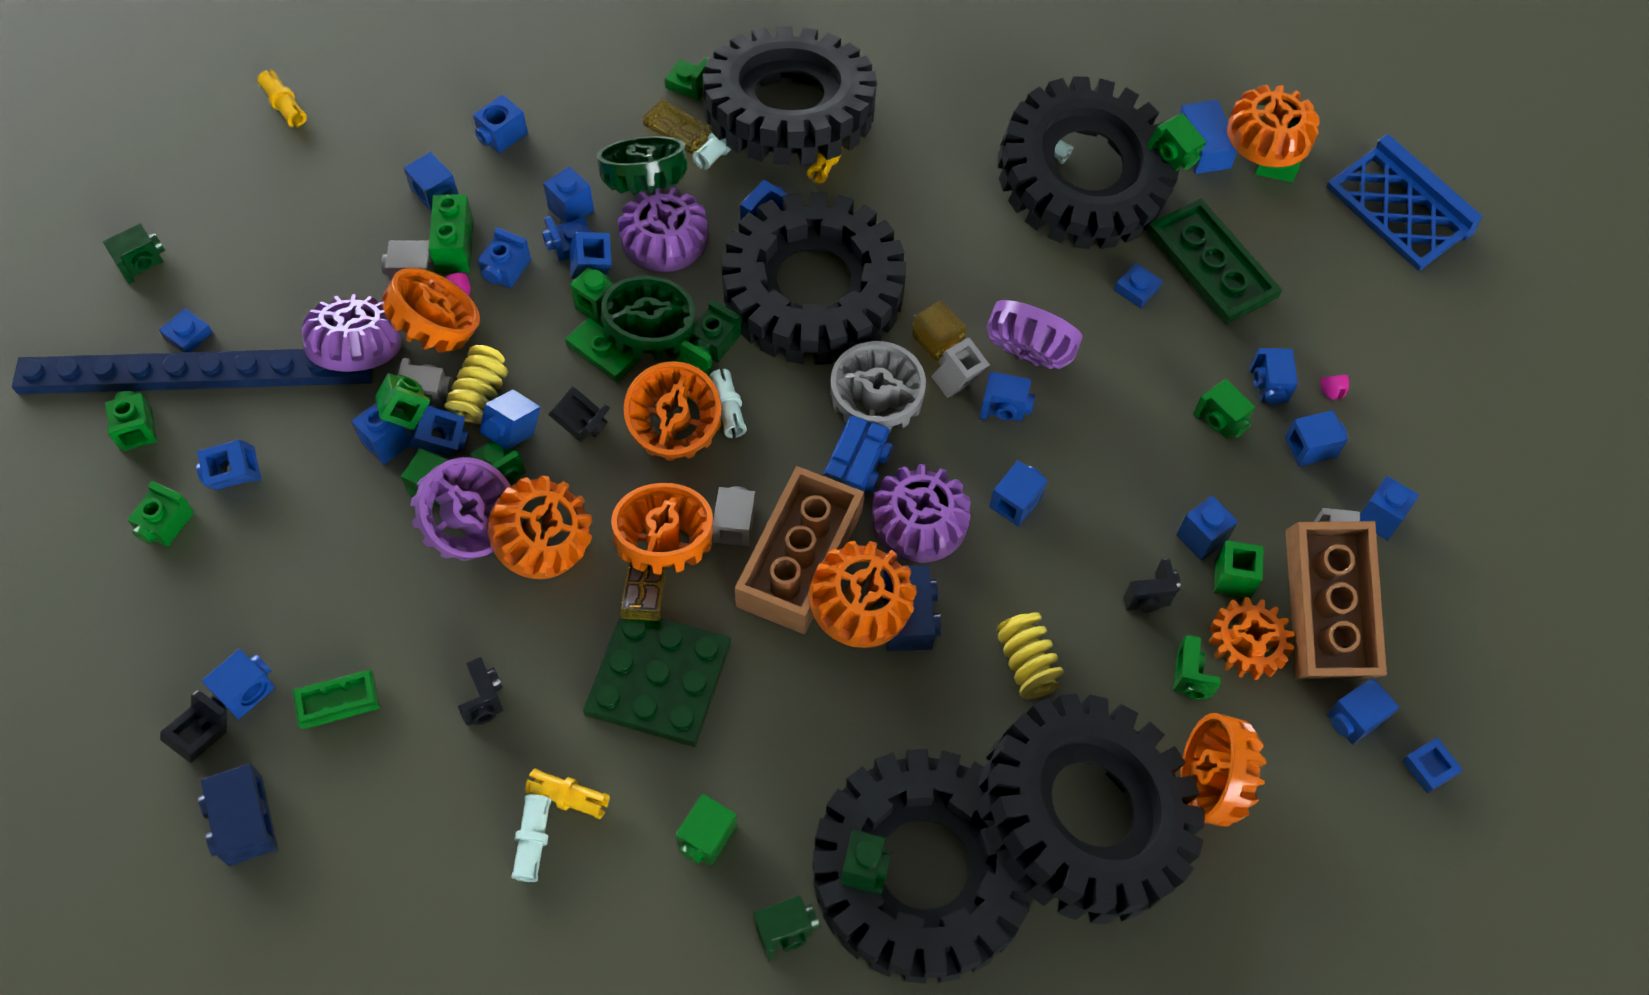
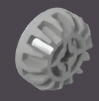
[830,341,926,432]

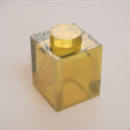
[912,300,967,363]

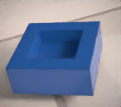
[1114,263,1163,309]
[159,308,213,352]
[1402,737,1463,794]

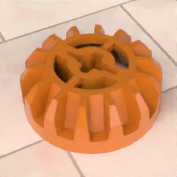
[1227,85,1320,167]
[382,268,480,353]
[624,361,722,461]
[487,476,593,579]
[611,483,713,575]
[809,541,917,648]
[1180,713,1266,827]

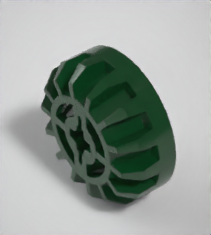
[597,136,688,195]
[600,276,696,360]

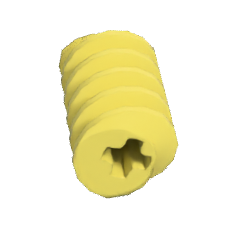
[444,345,508,425]
[996,612,1064,699]

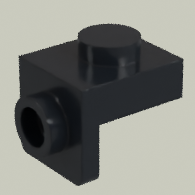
[548,386,610,442]
[1123,558,1181,613]
[458,657,504,726]
[160,690,227,763]

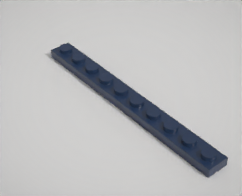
[12,349,374,394]

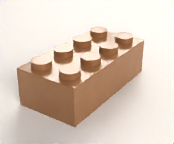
[735,466,864,635]
[1285,521,1387,679]

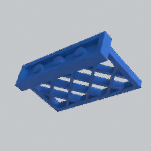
[1326,134,1483,271]

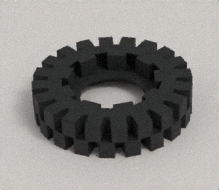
[703,26,877,165]
[997,76,1179,249]
[722,192,906,365]
[978,693,1205,924]
[813,749,1033,984]

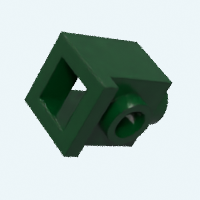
[102,223,165,284]
[690,299,741,363]
[841,830,891,895]
[753,894,820,961]

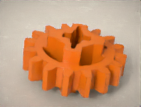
[1208,597,1295,680]

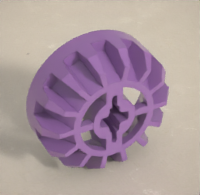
[618,187,709,272]
[301,294,402,372]
[986,300,1083,369]
[410,457,511,561]
[871,464,971,563]

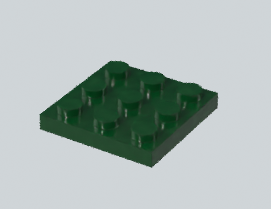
[583,608,731,747]

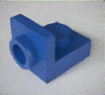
[740,180,789,221]
[542,216,591,262]

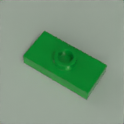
[565,317,640,383]
[292,669,380,730]

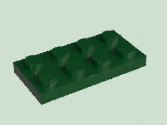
[1146,198,1282,325]

